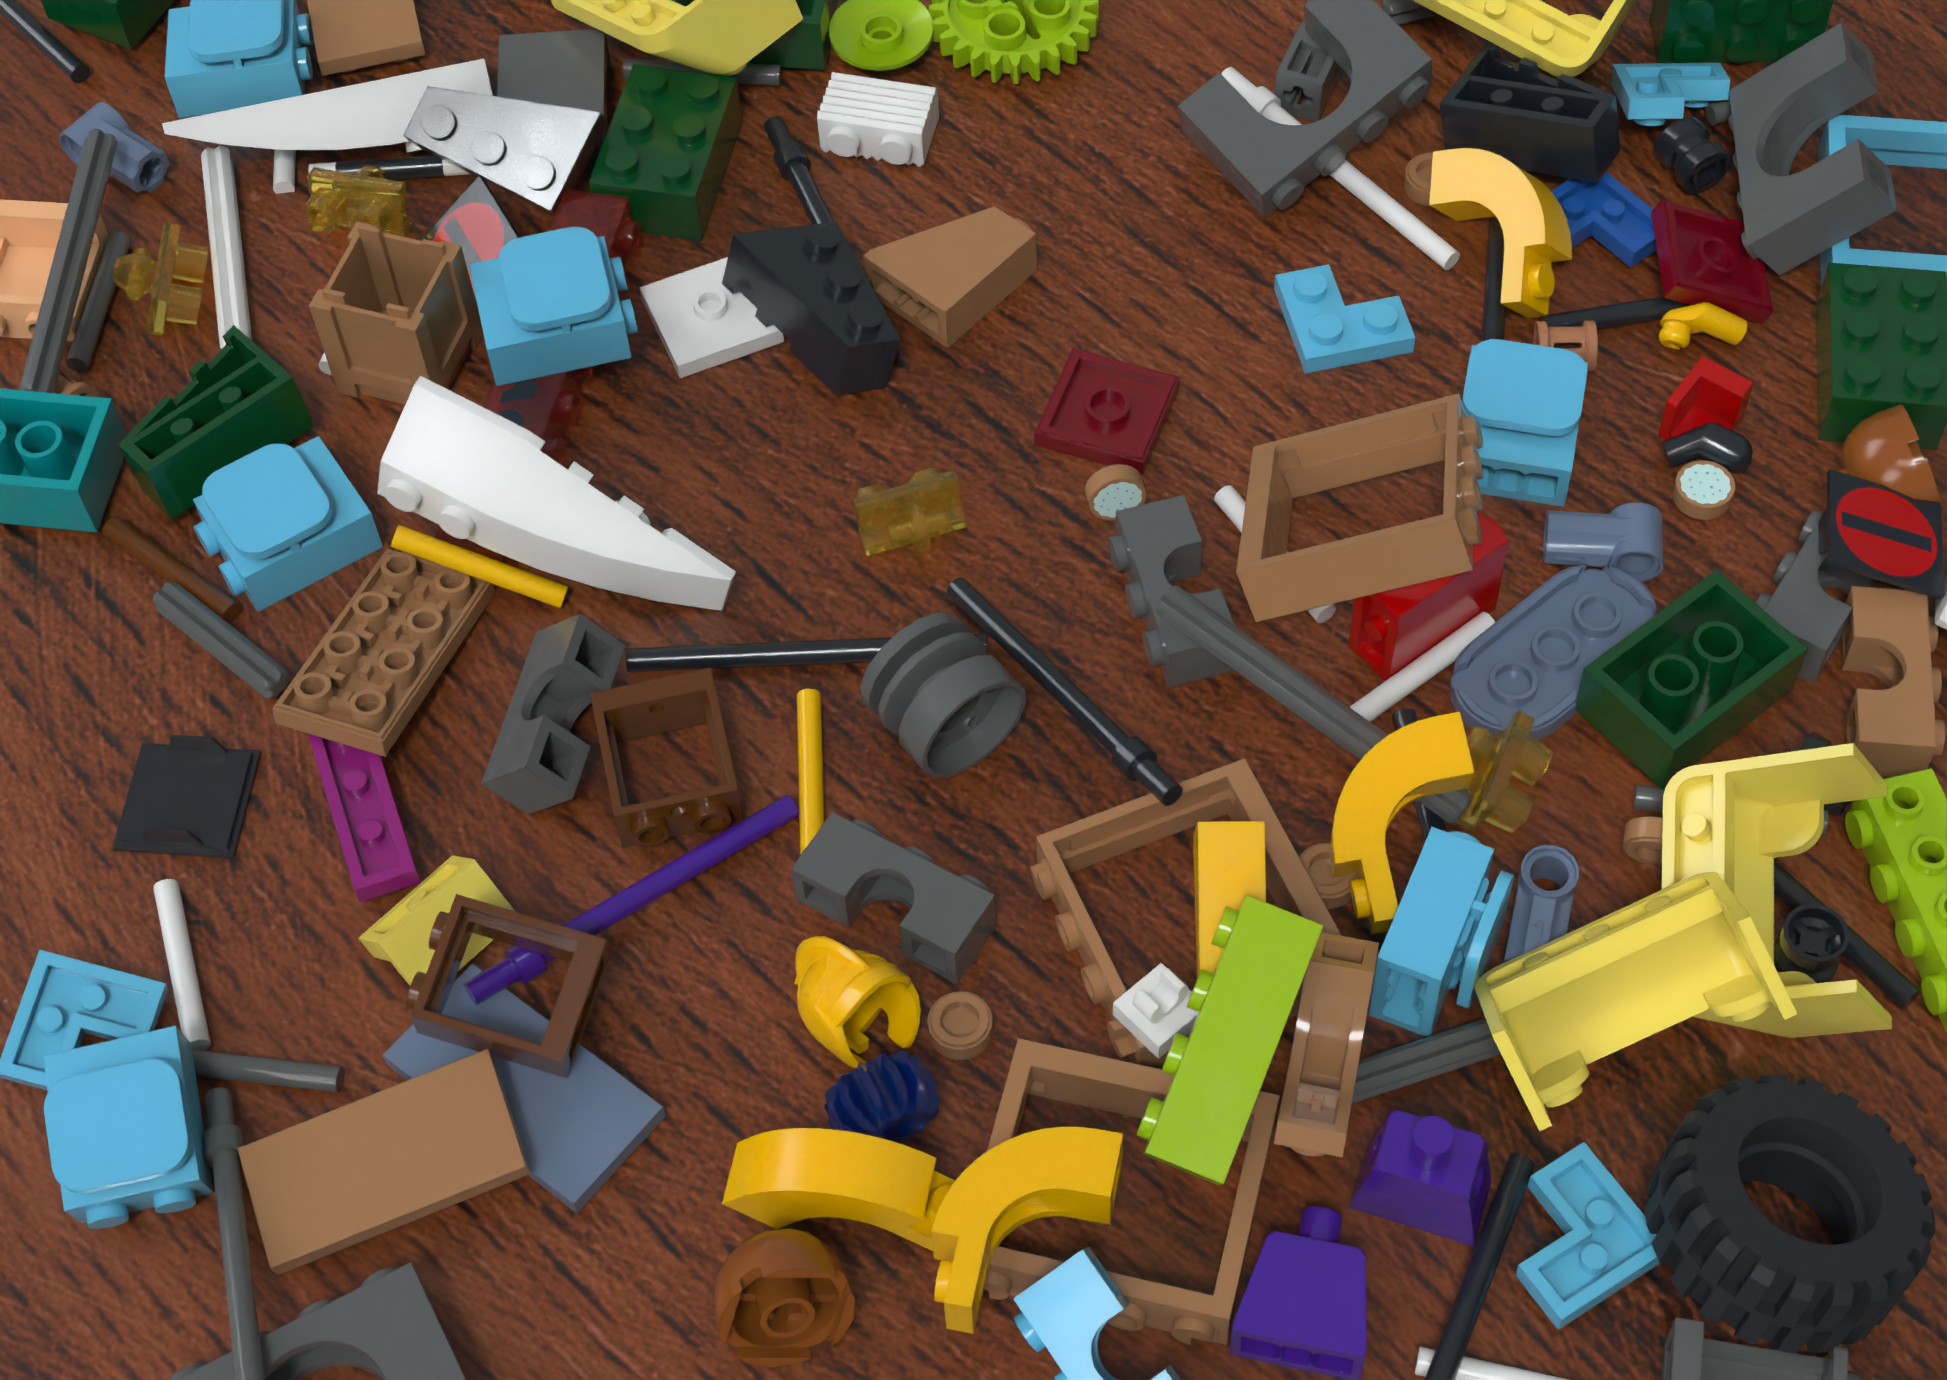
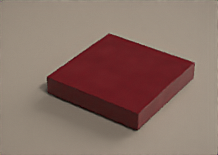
[1651,200,1773,324]
[1034,348,1180,475]

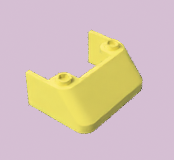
[551,0,803,76]
[1413,0,1637,77]
[1662,743,1892,1038]
[1474,872,1797,1131]

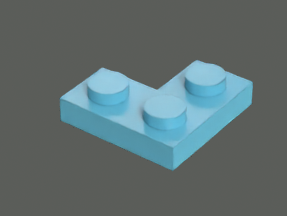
[1611,63,1730,126]
[1274,264,1415,374]
[0,950,168,1090]
[1515,1142,1660,1330]

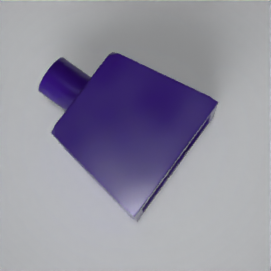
[1349,1110,1492,1246]
[1229,1206,1367,1380]

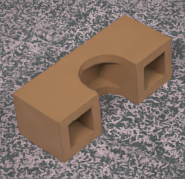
[1840,586,1945,778]

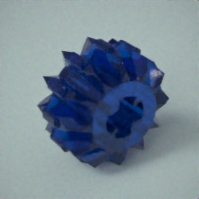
[824,1051,941,1144]

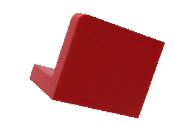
[1658,356,1754,461]

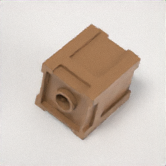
[309,221,484,405]

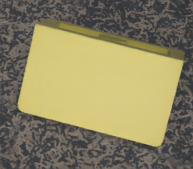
[358,855,516,985]

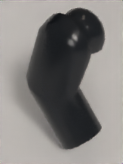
[1662,422,1753,474]

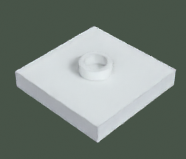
[639,257,784,378]

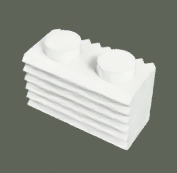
[817,72,939,167]

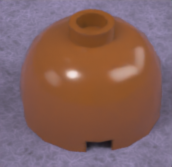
[1838,404,1943,513]
[714,1228,855,1367]

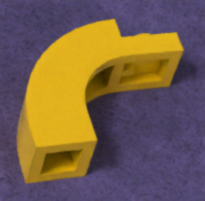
[1429,148,1572,319]
[1330,712,1474,934]
[931,1127,1123,1334]
[722,1128,955,1251]

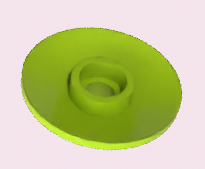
[829,0,934,71]

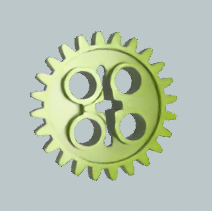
[929,0,1099,84]

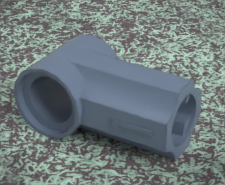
[58,102,170,193]
[1542,503,1663,582]
[1503,845,1579,963]

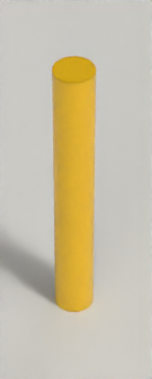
[390,524,568,608]
[797,689,824,854]

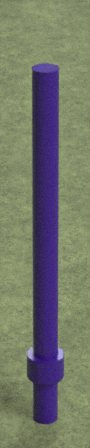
[463,795,799,1005]

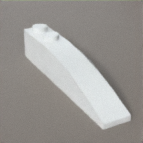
[162,59,493,152]
[377,376,736,611]

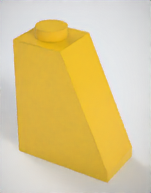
[1193,821,1266,978]

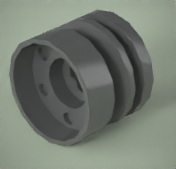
[860,612,1026,778]

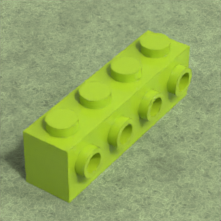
[1845,768,1947,1033]
[1136,895,1323,1186]

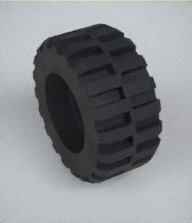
[1645,1075,1935,1353]

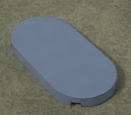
[1450,565,1657,744]

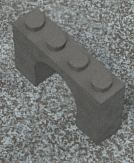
[1177,0,1432,218]
[1728,22,1897,276]
[169,1262,466,1380]

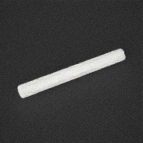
[201,145,252,349]

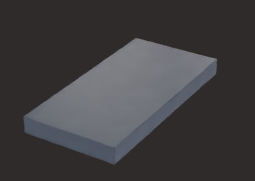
[382,963,666,1213]

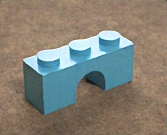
[1013,1247,1181,1380]

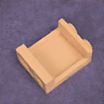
[0,199,109,341]

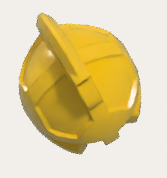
[794,936,921,1073]

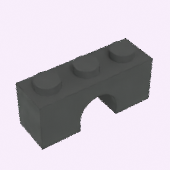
[1108,495,1235,687]
[1756,509,1877,684]
[481,614,625,815]
[791,812,997,984]

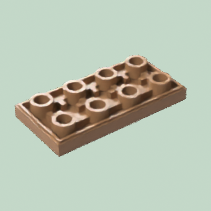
[307,0,425,76]
[272,548,495,757]
[237,1049,531,1275]

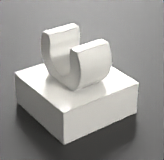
[1113,963,1198,1059]

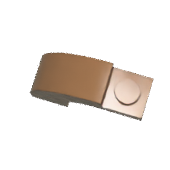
[1274,932,1379,1157]

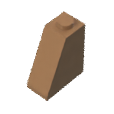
[863,206,1037,348]

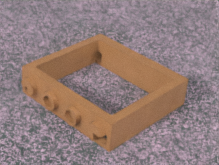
[1236,393,1484,622]
[1030,758,1342,1069]
[984,1038,1280,1345]

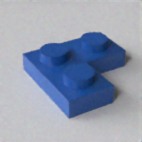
[1551,172,1657,268]

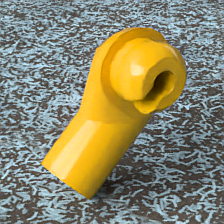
[1659,302,1747,350]

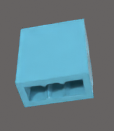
[165,0,313,118]
[469,227,638,386]
[1462,339,1588,507]
[193,436,383,612]
[1369,827,1514,1037]
[43,1026,214,1229]

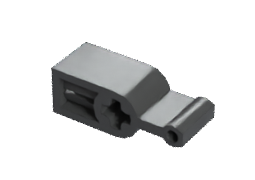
[1275,19,1342,122]

